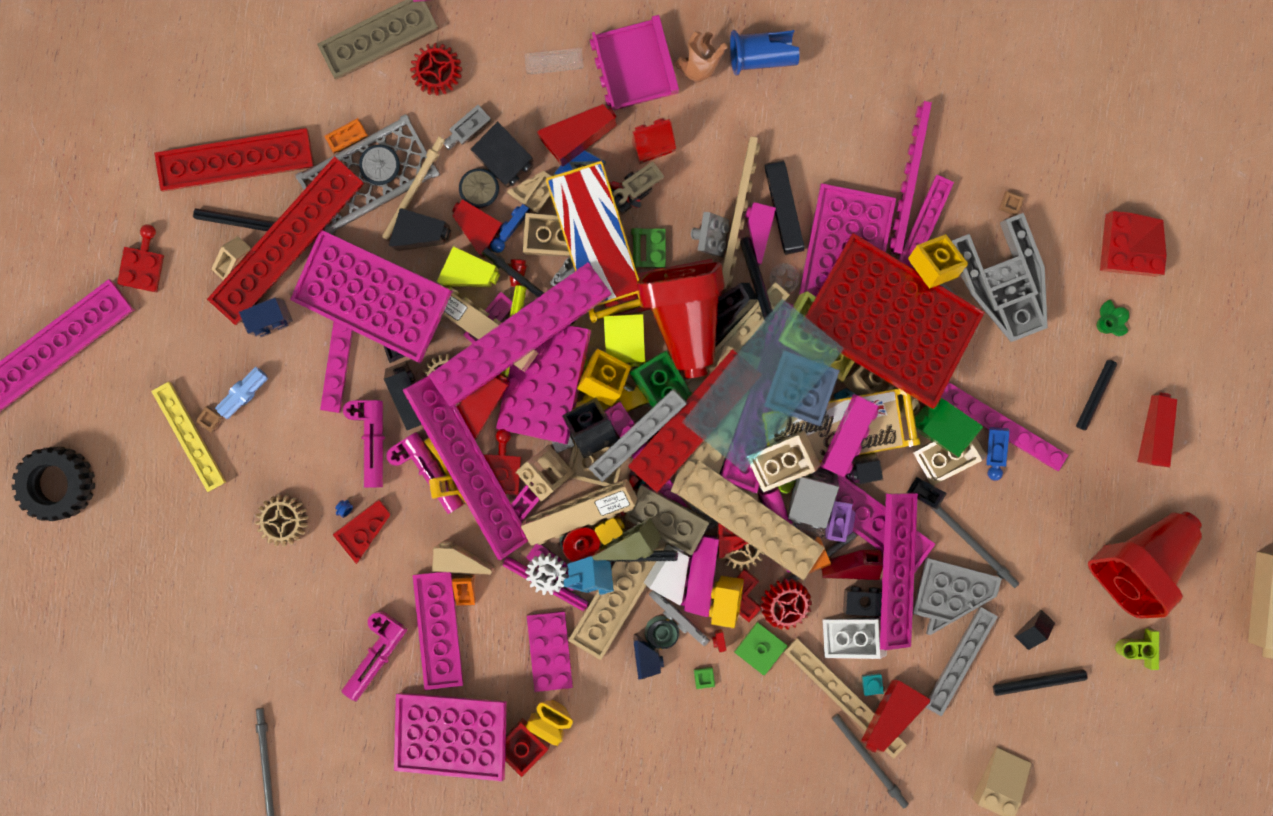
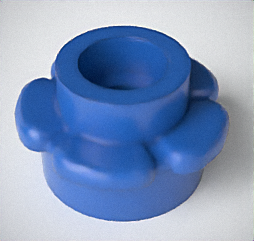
[335,500,353,518]

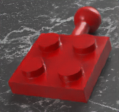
[117,224,164,292]
[483,429,521,495]

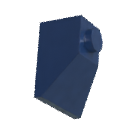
[633,634,664,680]

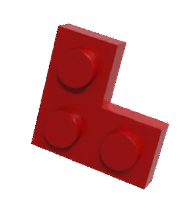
[736,568,761,622]

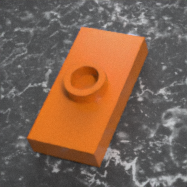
[324,118,368,154]

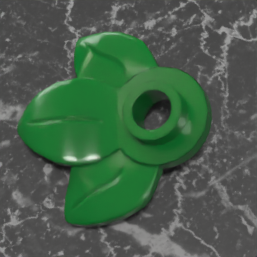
[1096,300,1130,337]

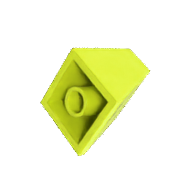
[437,247,500,287]
[604,314,645,367]

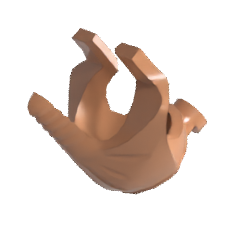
[674,31,727,82]

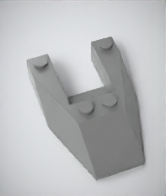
[952,213,1048,342]

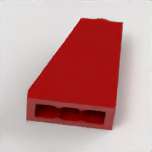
[452,199,503,258]

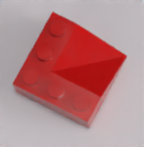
[1100,211,1167,277]

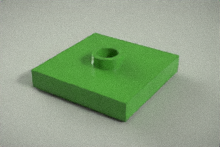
[734,622,788,676]

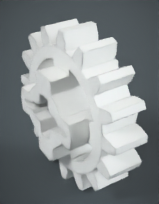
[525,553,568,595]

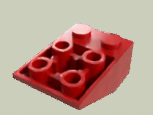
[632,118,676,164]

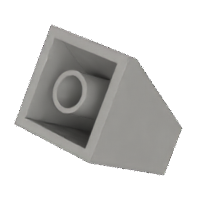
[788,468,839,528]

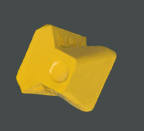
[526,700,573,746]

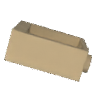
[516,445,574,502]

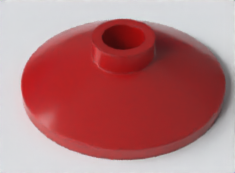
[562,527,600,562]

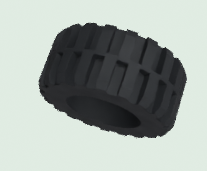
[12,447,95,521]

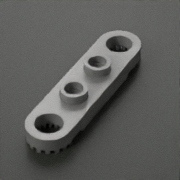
[649,590,710,646]

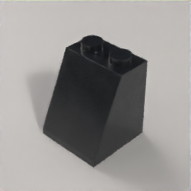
[470,121,534,188]
[389,208,451,251]
[562,398,618,458]

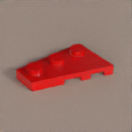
[333,499,391,564]

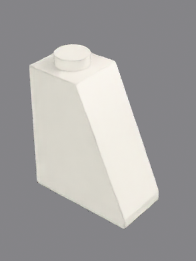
[644,543,689,605]

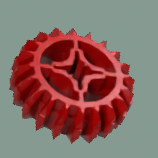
[410,43,463,96]
[760,578,812,630]

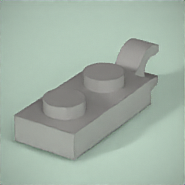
[444,105,491,150]

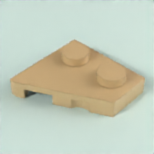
[507,171,551,214]

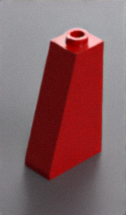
[537,104,617,167]
[456,373,511,440]
[1137,392,1178,468]
[861,680,931,753]

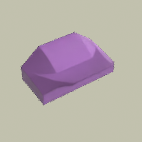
[825,501,856,542]

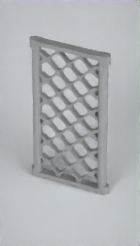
[295,114,440,234]

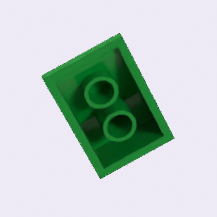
[629,351,692,407]
[914,398,983,458]

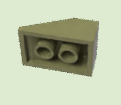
[592,518,662,560]

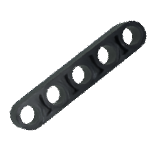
[764,160,804,255]

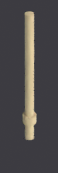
[382,137,445,240]

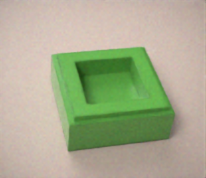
[694,667,715,689]

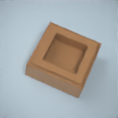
[999,191,1025,216]
[195,406,223,433]

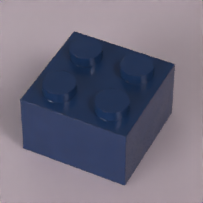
[239,297,293,338]

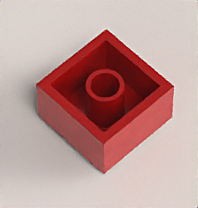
[505,718,550,777]

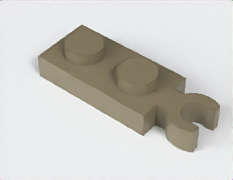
[613,161,664,205]

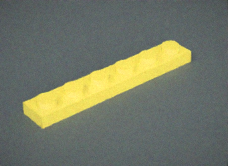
[151,382,226,492]

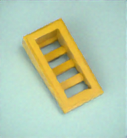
[429,475,461,499]

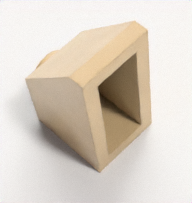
[211,236,251,280]

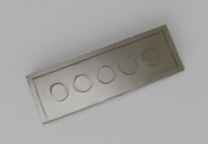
[317,0,438,80]

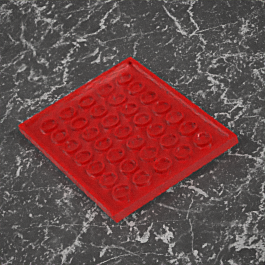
[798,233,985,409]

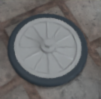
[359,144,400,185]

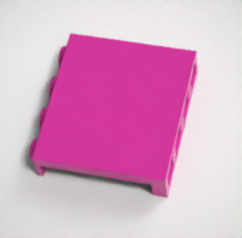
[589,15,679,111]

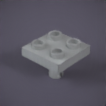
[691,212,729,258]

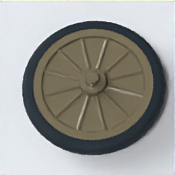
[459,168,499,208]

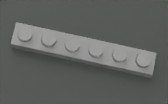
[589,388,687,482]
[925,607,998,717]

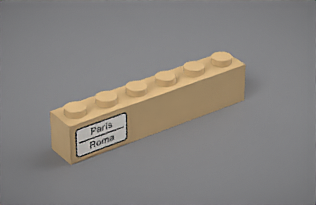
[443,286,538,372]
[521,479,637,546]

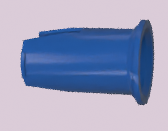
[730,30,800,76]

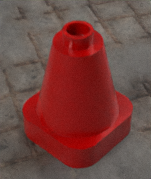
[637,262,725,378]
[1088,511,1202,619]

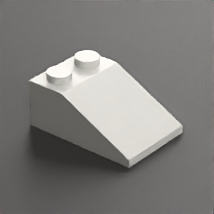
[823,617,887,659]

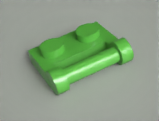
[631,228,666,268]

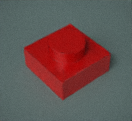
[712,629,727,653]

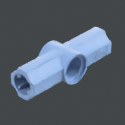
[215,367,268,419]

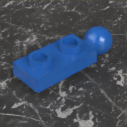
[490,204,530,253]
[986,427,1010,481]

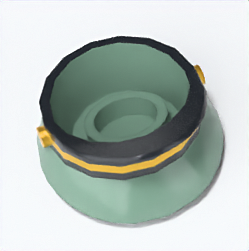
[645,616,679,650]

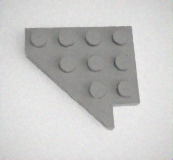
[913,557,1002,635]

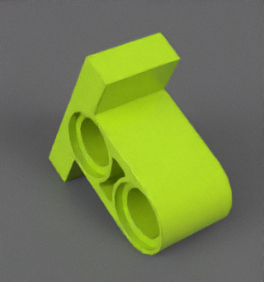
[1115,629,1159,670]

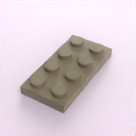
[624,484,710,555]

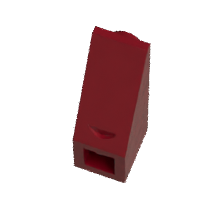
[821,550,883,580]

